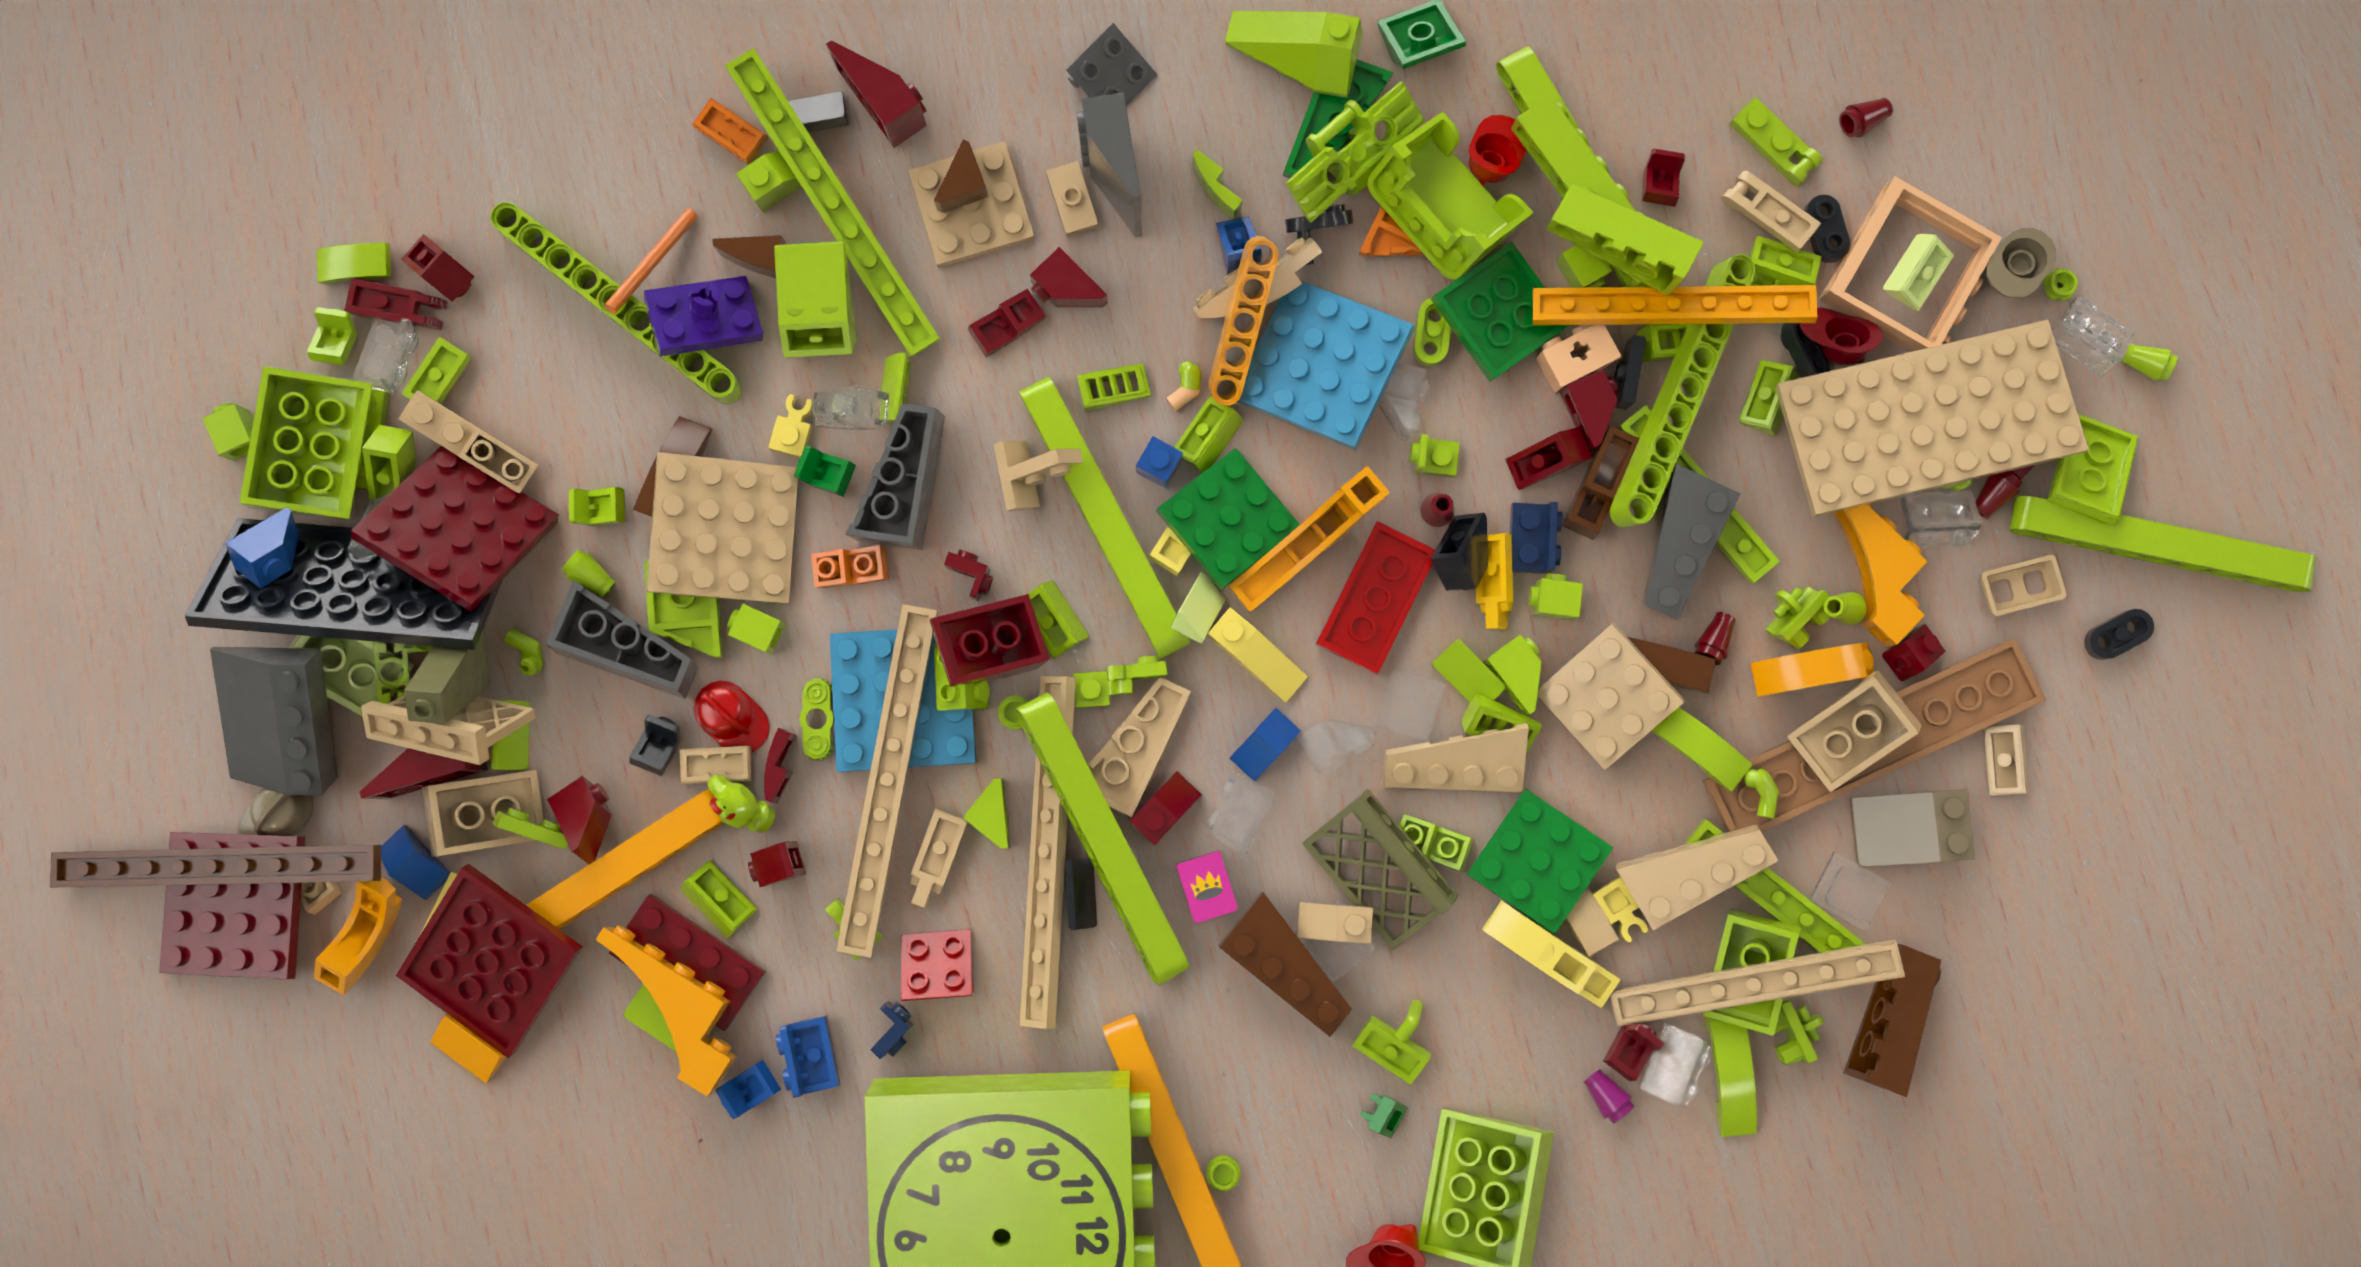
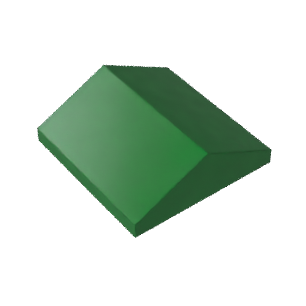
[1377,0,1466,69]

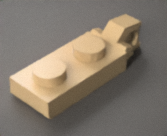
[910,809,968,908]

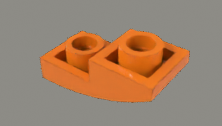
[811,545,889,588]

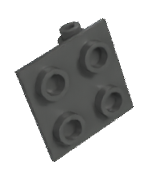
[1066,23,1157,105]

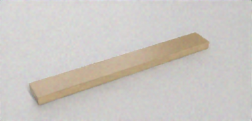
[1610,939,1905,1027]

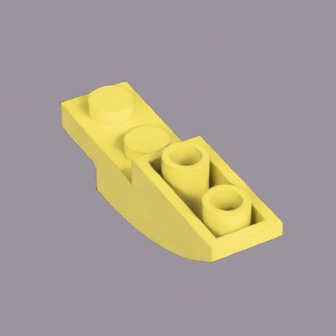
[1482,900,1621,1009]

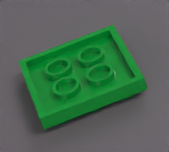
[1431,242,1570,382]
[1156,448,1300,590]
[1467,788,1614,935]

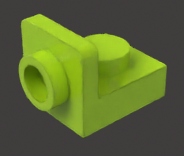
[1409,434,1460,478]

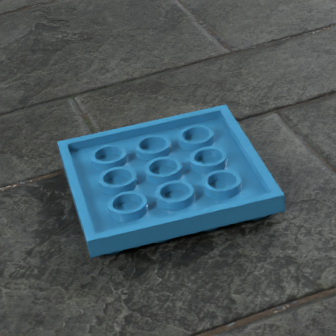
[1237,280,1415,451]
[830,629,977,772]

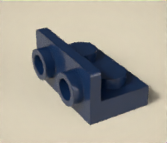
[1509,502,1563,574]

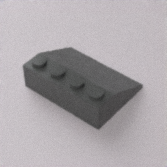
[1076,92,1142,237]
[210,647,338,795]

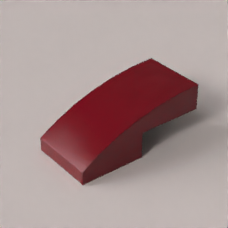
[968,288,1046,357]
[764,728,796,803]

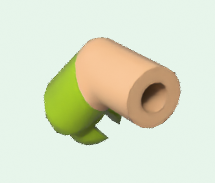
[1166,361,1202,412]

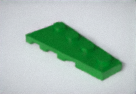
[1283,59,1393,179]

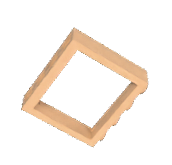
[1819,176,2002,352]

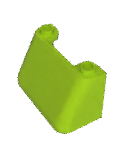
[1368,111,1533,280]

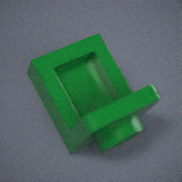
[794,445,856,497]

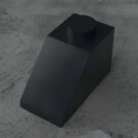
[1430,512,1488,591]

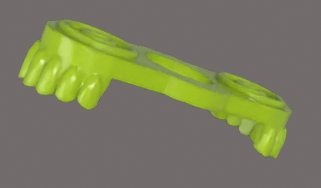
[799,678,834,761]

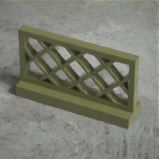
[1302,789,1459,950]

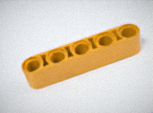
[1208,236,1279,406]

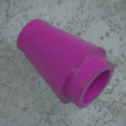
[1584,1069,1635,1124]

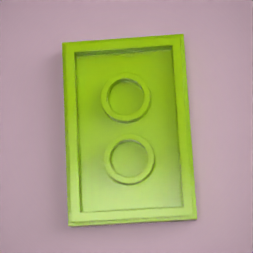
[2047,414,2139,525]

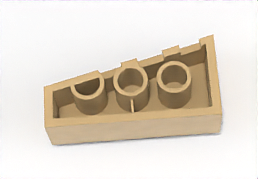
[1615,825,1779,930]

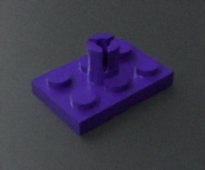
[644,276,763,357]

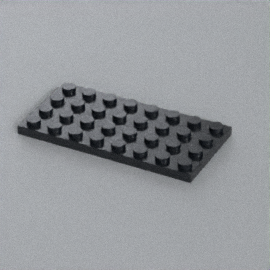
[185,518,503,650]

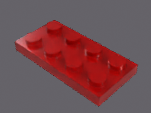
[1316,521,1435,675]

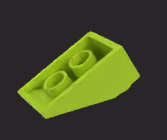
[1703,909,1801,1036]

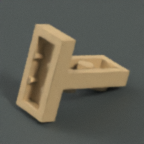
[993,441,1083,511]

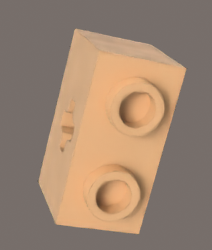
[1536,325,1622,394]

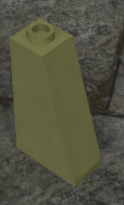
[404,628,490,724]

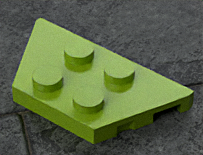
[644,560,723,658]

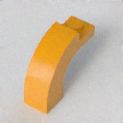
[1751,642,1874,697]
[314,877,402,996]

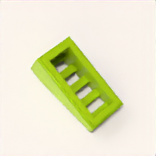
[1637,324,1710,363]
[1076,363,1151,413]
[1461,693,1542,754]

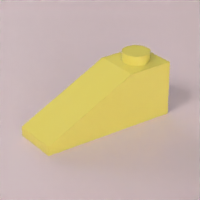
[1207,607,1308,703]

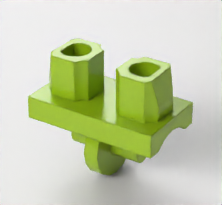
[1764,586,1831,649]
[1774,1000,1824,1065]

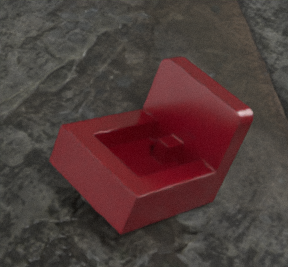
[1642,148,1685,207]
[944,549,993,601]
[1882,624,1946,682]
[1603,1023,1665,1082]

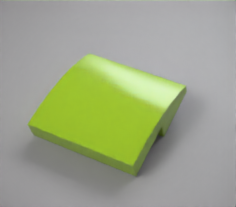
[1749,235,1822,286]

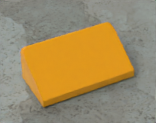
[430,1014,506,1083]

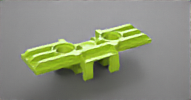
[1285,82,1425,222]

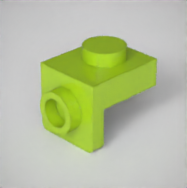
[307,307,358,365]
[568,487,625,527]

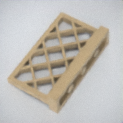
[361,694,536,765]

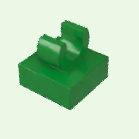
[1360,1094,1408,1138]

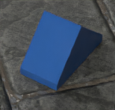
[1216,216,1262,274]
[1229,708,1301,782]
[381,825,450,900]

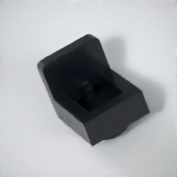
[629,715,681,776]

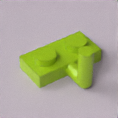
[1352,1000,1431,1085]

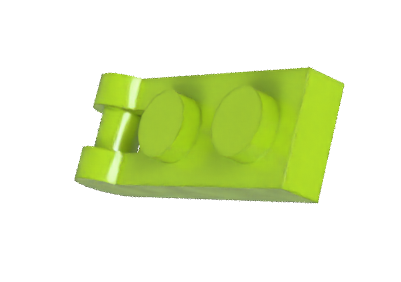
[1729,96,1823,186]

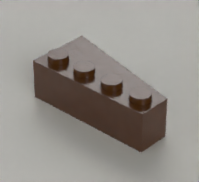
[1218,891,1352,1037]
[1843,944,1941,1097]

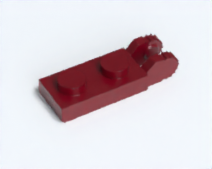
[344,278,448,330]

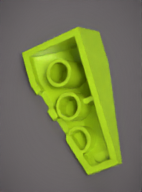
[1225,11,1363,98]

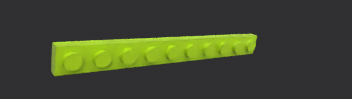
[724,47,940,358]

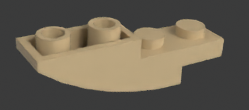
[1193,237,1322,318]
[398,390,539,494]

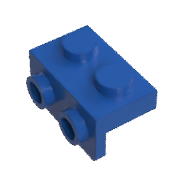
[776,1015,841,1098]

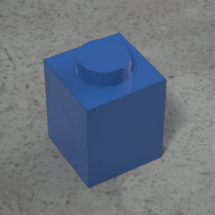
[1136,436,1183,489]

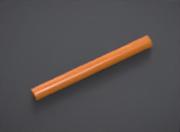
[604,208,698,314]

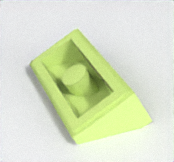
[1883,234,1954,311]
[1171,572,1226,644]

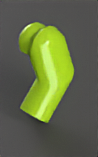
[504,628,544,676]
[1745,769,1779,819]

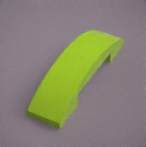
[1651,707,1753,792]
[1704,1016,1757,1137]

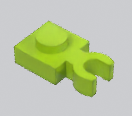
[1107,656,1167,681]

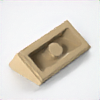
[1984,724,2030,796]

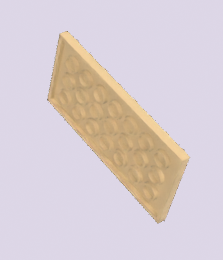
[1775,319,2089,517]

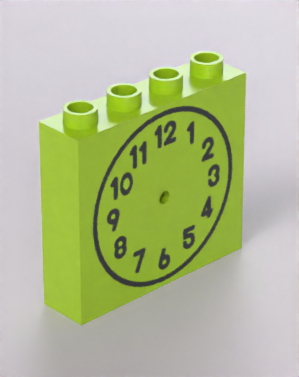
[864,1070,1155,1267]

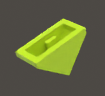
[963,778,1010,849]

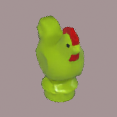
[707,775,775,833]

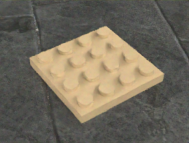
[646,452,798,605]

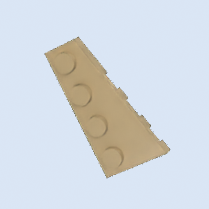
[1088,677,1192,818]
[1383,723,1529,792]

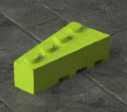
[1546,184,1704,296]

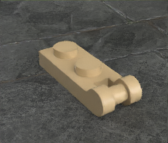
[1721,171,1821,253]

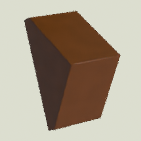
[934,139,989,213]

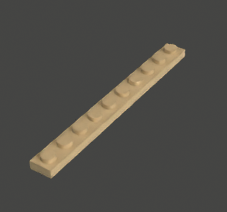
[836,604,938,958]
[1020,676,1076,1029]

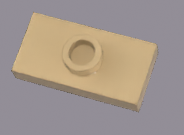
[1046,161,1099,237]
[680,746,753,784]

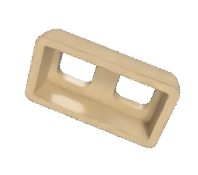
[1980,554,2067,616]

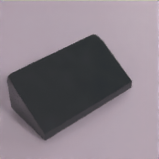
[1065,858,1097,930]

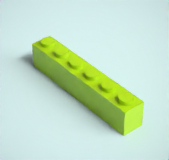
[1511,95,1644,287]

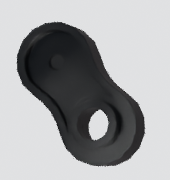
[1285,204,1353,265]

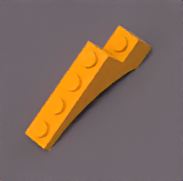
[1228,466,1390,613]
[1833,504,1928,648]
[596,925,737,1097]

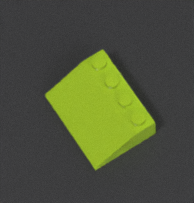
[239,366,373,520]
[1418,1108,1554,1267]

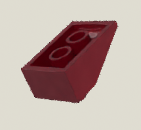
[826,40,927,148]
[929,594,1050,687]
[359,748,488,800]

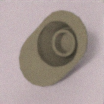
[1986,228,2056,298]
[238,788,313,836]

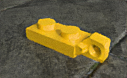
[1476,533,1513,630]

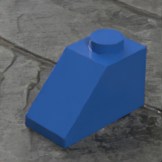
[225,507,299,588]

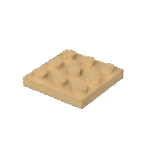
[908,141,1035,268]
[1537,623,1685,770]

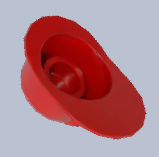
[1468,115,1527,185]
[693,680,769,752]
[1346,1224,1426,1267]

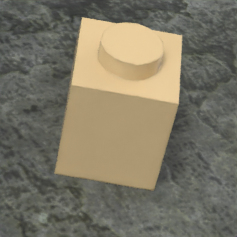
[1297,902,1373,944]

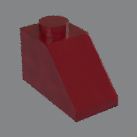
[401,234,475,302]
[1030,247,1108,307]
[1560,369,1618,452]
[1505,427,1593,490]
[1129,771,1202,845]
[547,776,612,864]
[748,841,806,887]

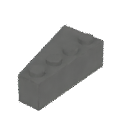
[845,403,945,550]
[1642,464,1740,620]
[546,580,699,699]

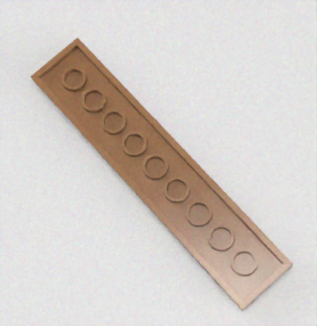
[1703,638,2046,832]

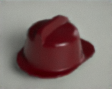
[1799,307,1883,365]

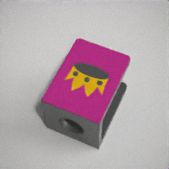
[1176,850,1238,923]

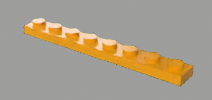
[1533,285,1817,325]

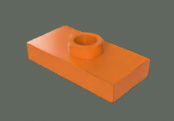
[691,98,768,165]

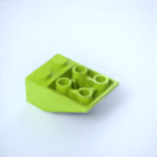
[774,241,857,358]

